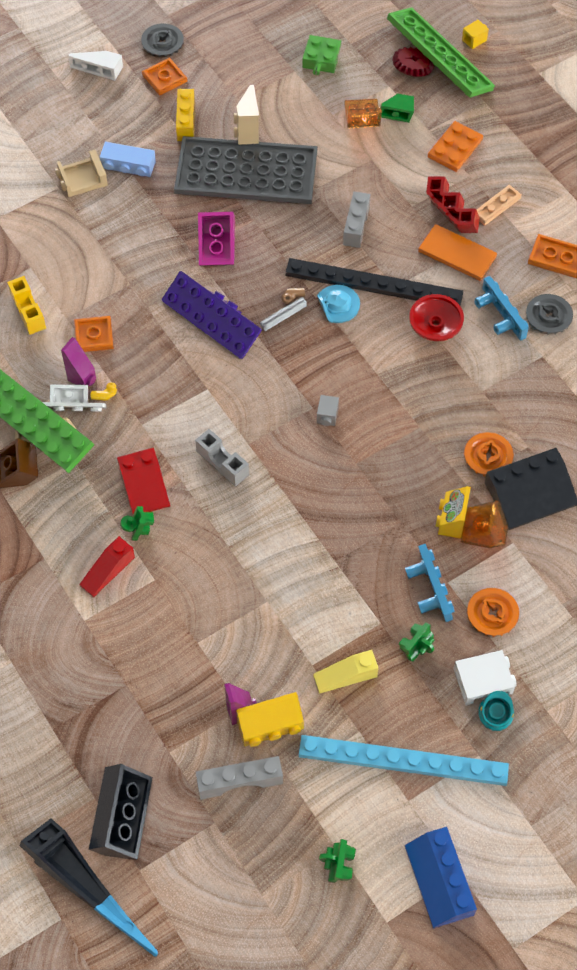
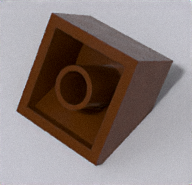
[0,438,38,489]

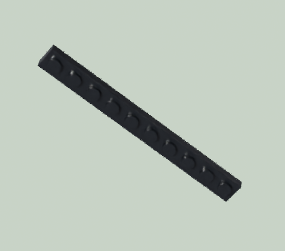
[285,258,464,306]

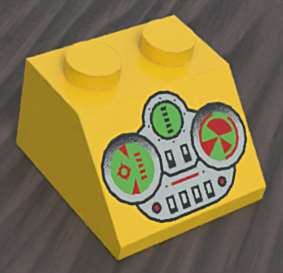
[435,486,471,539]

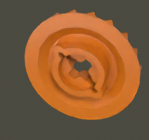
[464,432,514,476]
[467,588,519,637]

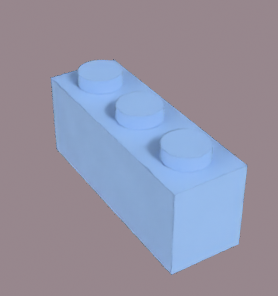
[100,142,156,177]

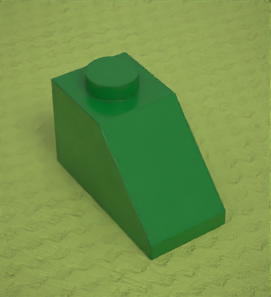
[377,93,414,123]

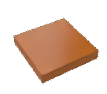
[142,57,187,96]
[74,316,114,352]

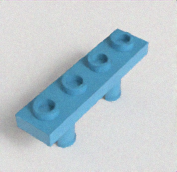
[474,276,529,341]
[405,544,455,622]

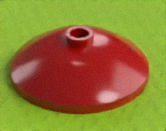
[409,294,464,341]

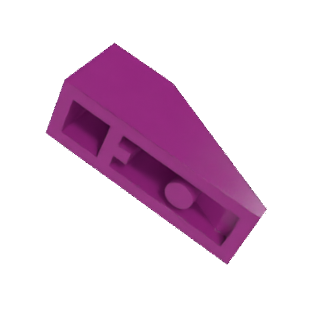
[61,337,96,387]
[224,683,257,725]

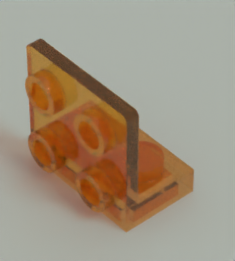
[344,99,382,128]

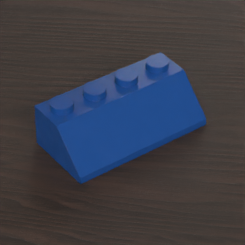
[405,827,477,929]

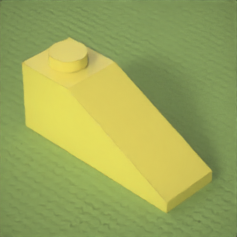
[313,650,378,694]

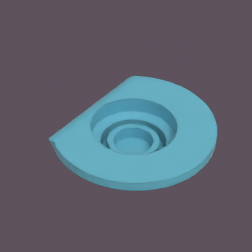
[317,285,360,323]

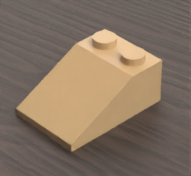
[234,85,259,145]

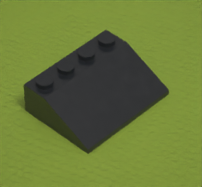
[485,448,577,530]

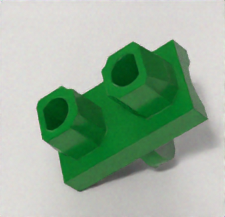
[120,506,154,541]
[399,622,435,662]
[319,839,356,883]

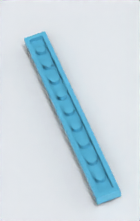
[299,735,509,786]

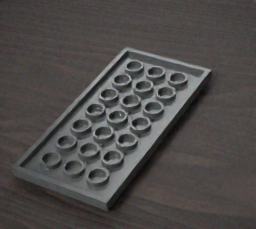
[174,136,318,204]

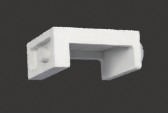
[454,650,516,706]

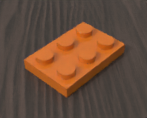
[428,121,483,172]

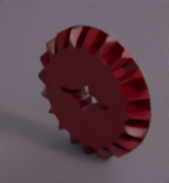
[392,46,435,77]

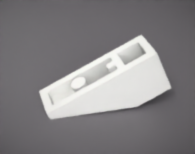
[68,51,123,81]

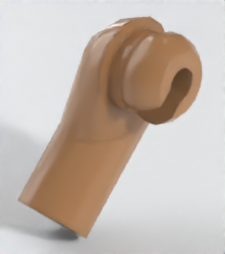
[281,288,305,304]

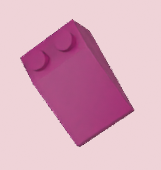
[198,212,235,266]

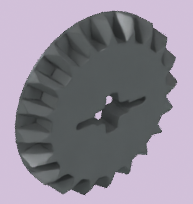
[141,23,184,57]
[526,294,573,335]

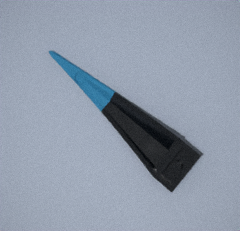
[20,818,158,957]

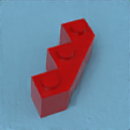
[426,176,480,233]

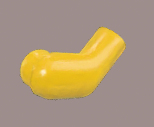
[91,382,117,401]

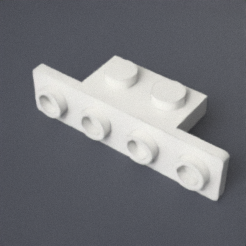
[42,385,106,412]

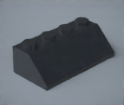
[89,764,153,860]

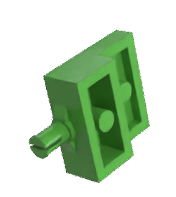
[302,35,342,75]

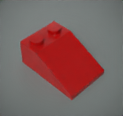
[117,447,170,514]

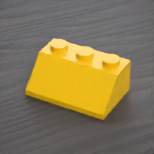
[236,692,304,747]

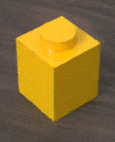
[462,19,489,49]

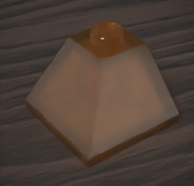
[461,500,508,548]

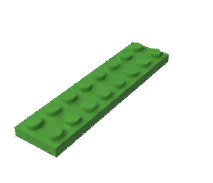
[387,7,495,98]
[0,369,94,473]

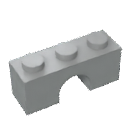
[343,191,371,248]
[195,429,249,487]

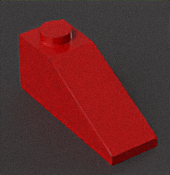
[79,536,135,598]

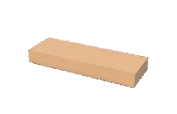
[476,185,522,226]

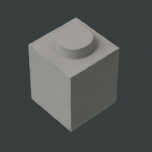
[317,395,339,426]

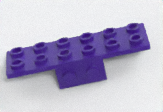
[162,271,262,359]

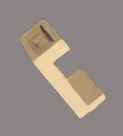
[55,149,108,197]

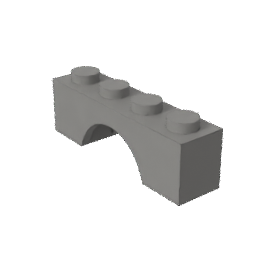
[196,756,283,800]

